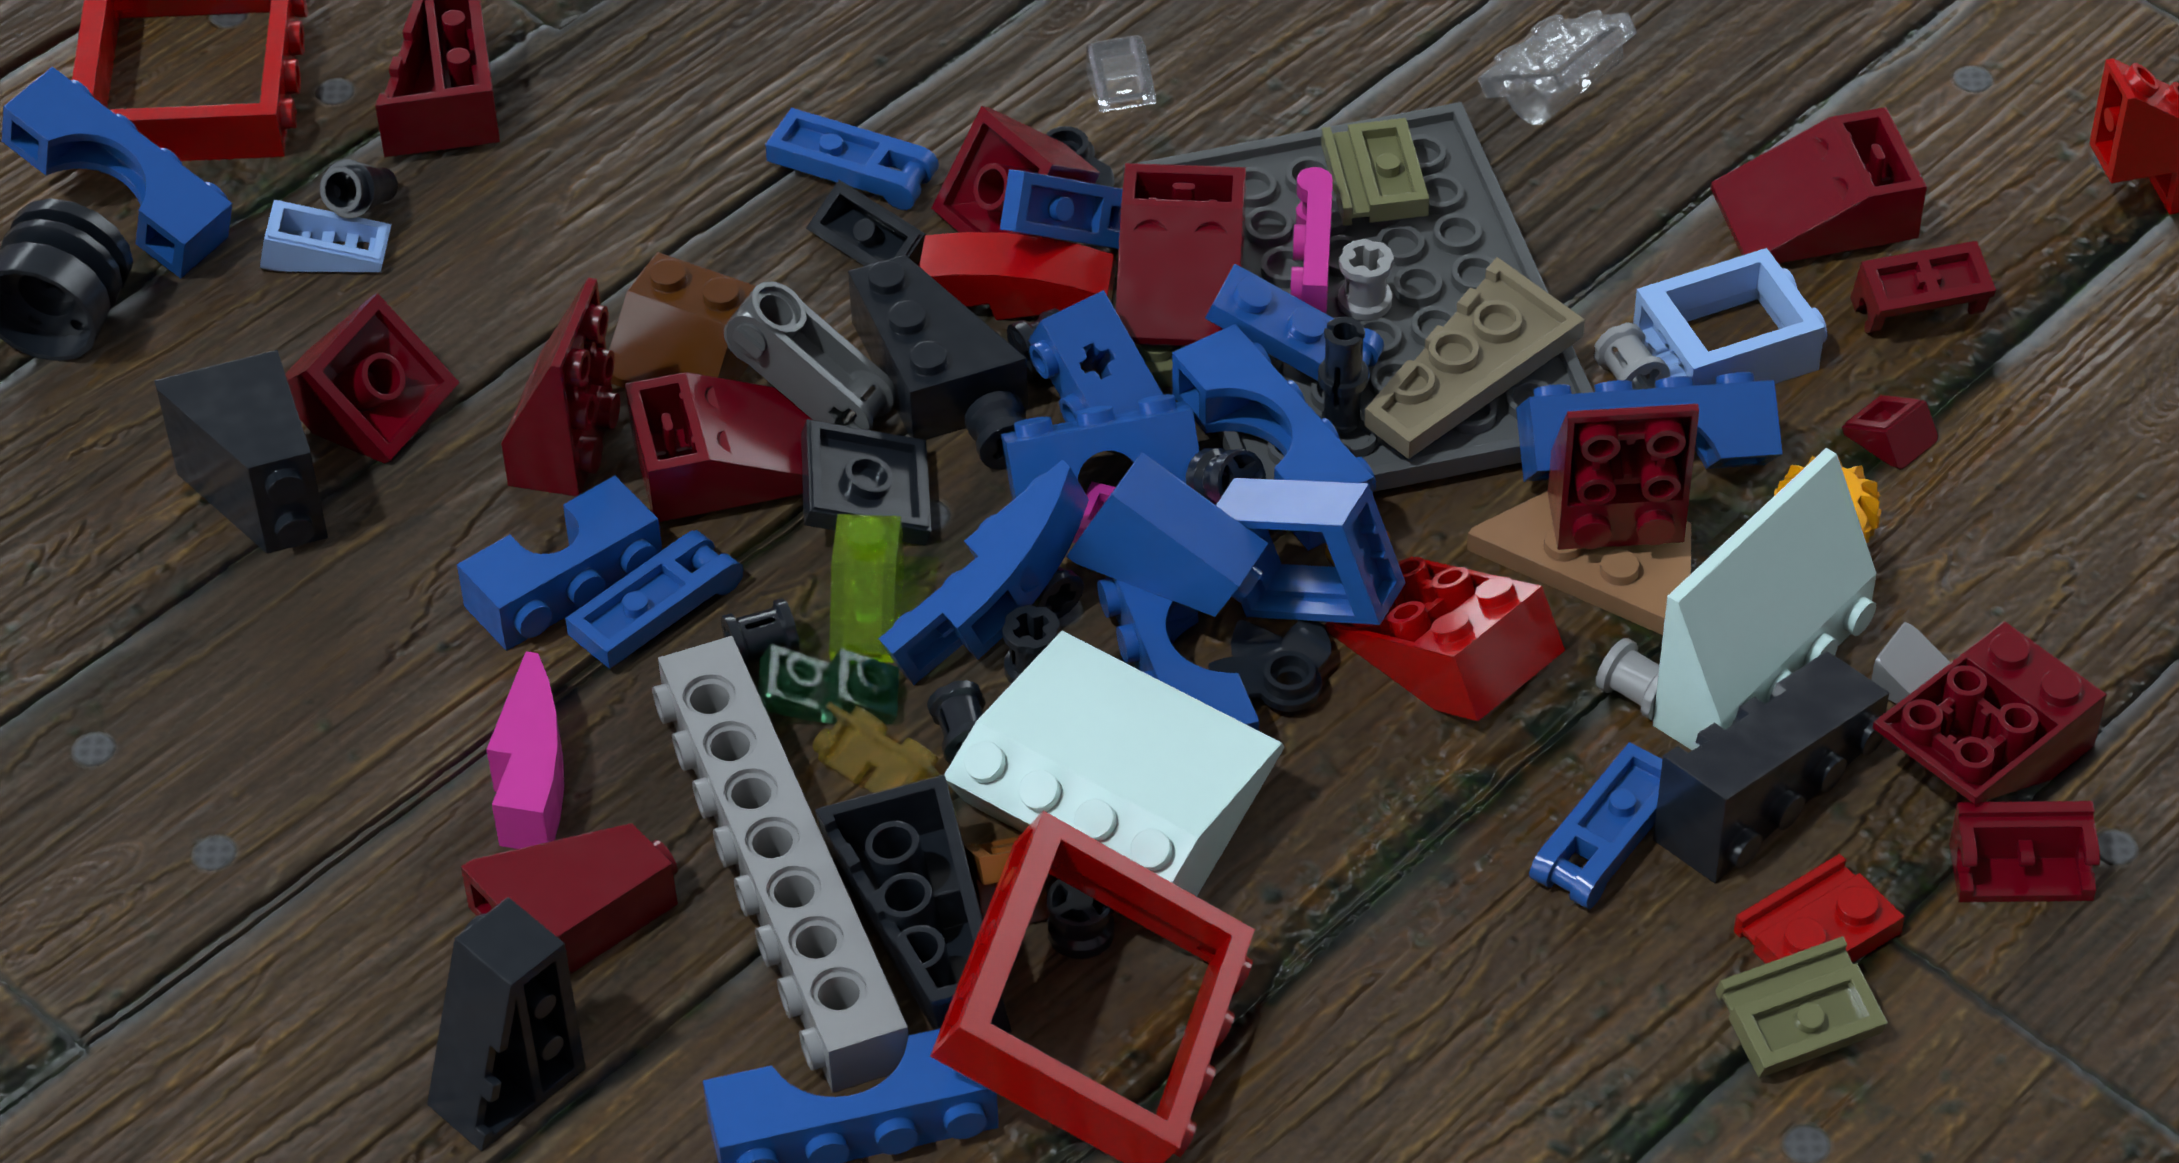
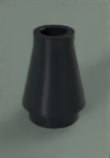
[320,159,398,219]

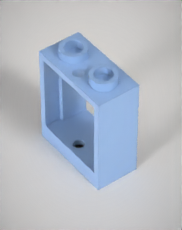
[1633,248,1827,386]

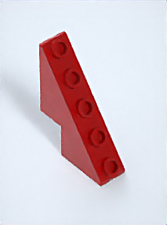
[2089,58,2179,215]

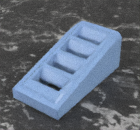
[260,200,391,272]

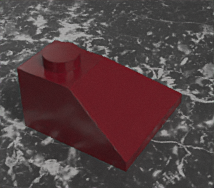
[931,106,1100,239]
[285,293,460,464]

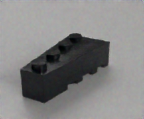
[1653,651,1889,884]
[815,774,1012,1033]

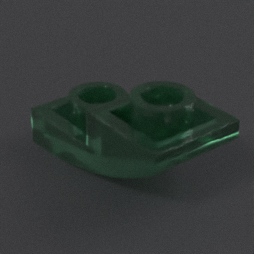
[758,644,899,725]

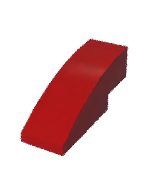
[919,232,1117,320]

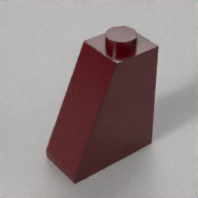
[461,823,678,974]

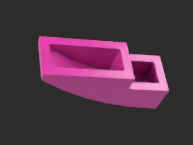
[486,651,564,849]

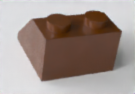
[609,252,756,388]

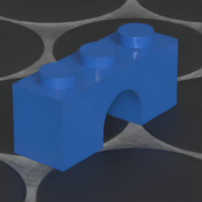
[1001,394,1199,501]
[457,476,662,651]

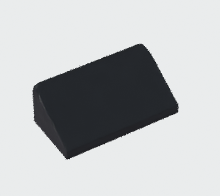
[806,180,926,266]

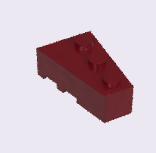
[375,0,500,157]

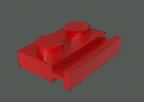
[1734,854,1905,964]

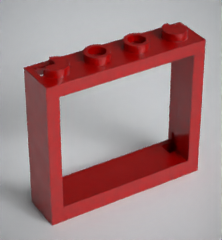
[72,0,308,161]
[930,810,1255,1163]

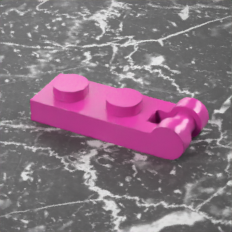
[1290,167,1333,314]

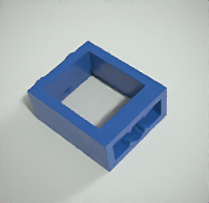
[1216,478,1406,625]

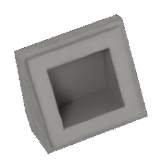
[1871,622,1951,704]

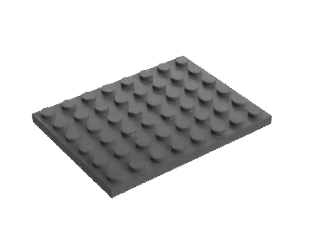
[1123,102,1593,492]

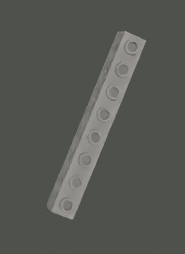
[652,636,908,1093]

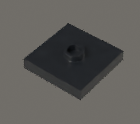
[801,419,932,546]

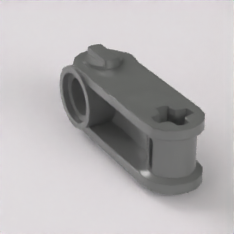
[724,281,897,431]

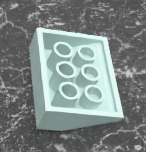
[1653,448,1876,751]
[945,631,1285,896]

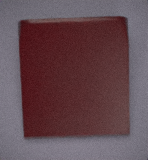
[1842,395,1938,469]

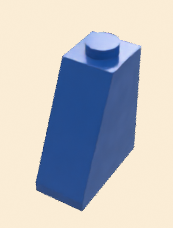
[1066,452,1268,617]

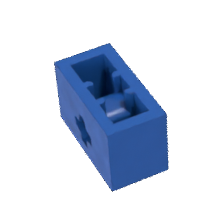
[1028,290,1163,422]

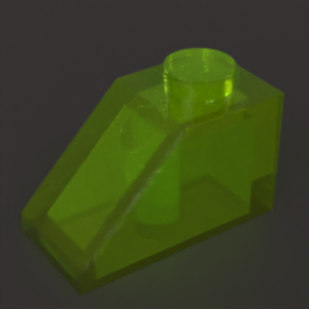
[829,514,905,663]

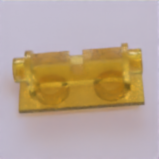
[813,702,950,793]

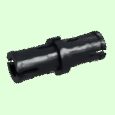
[1318,317,1368,433]

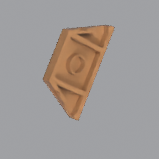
[1467,491,1691,635]

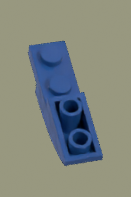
[878,460,1089,685]

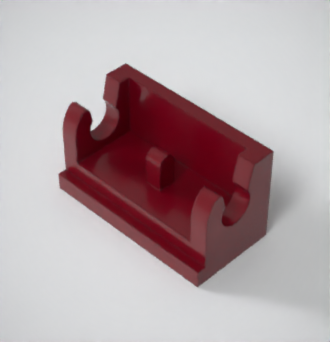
[1850,241,1996,333]
[1949,801,2100,902]

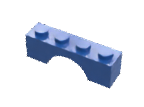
[1,66,232,279]
[1172,324,1376,550]
[1516,372,1783,482]
[1097,575,1259,731]
[703,1029,999,1163]

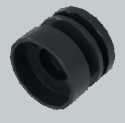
[0,198,134,361]

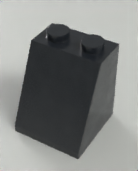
[154,350,328,554]

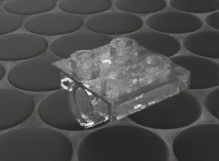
[1478,10,1637,125]

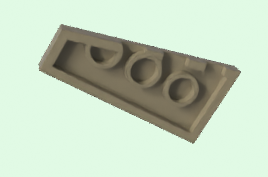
[1365,257,1585,459]

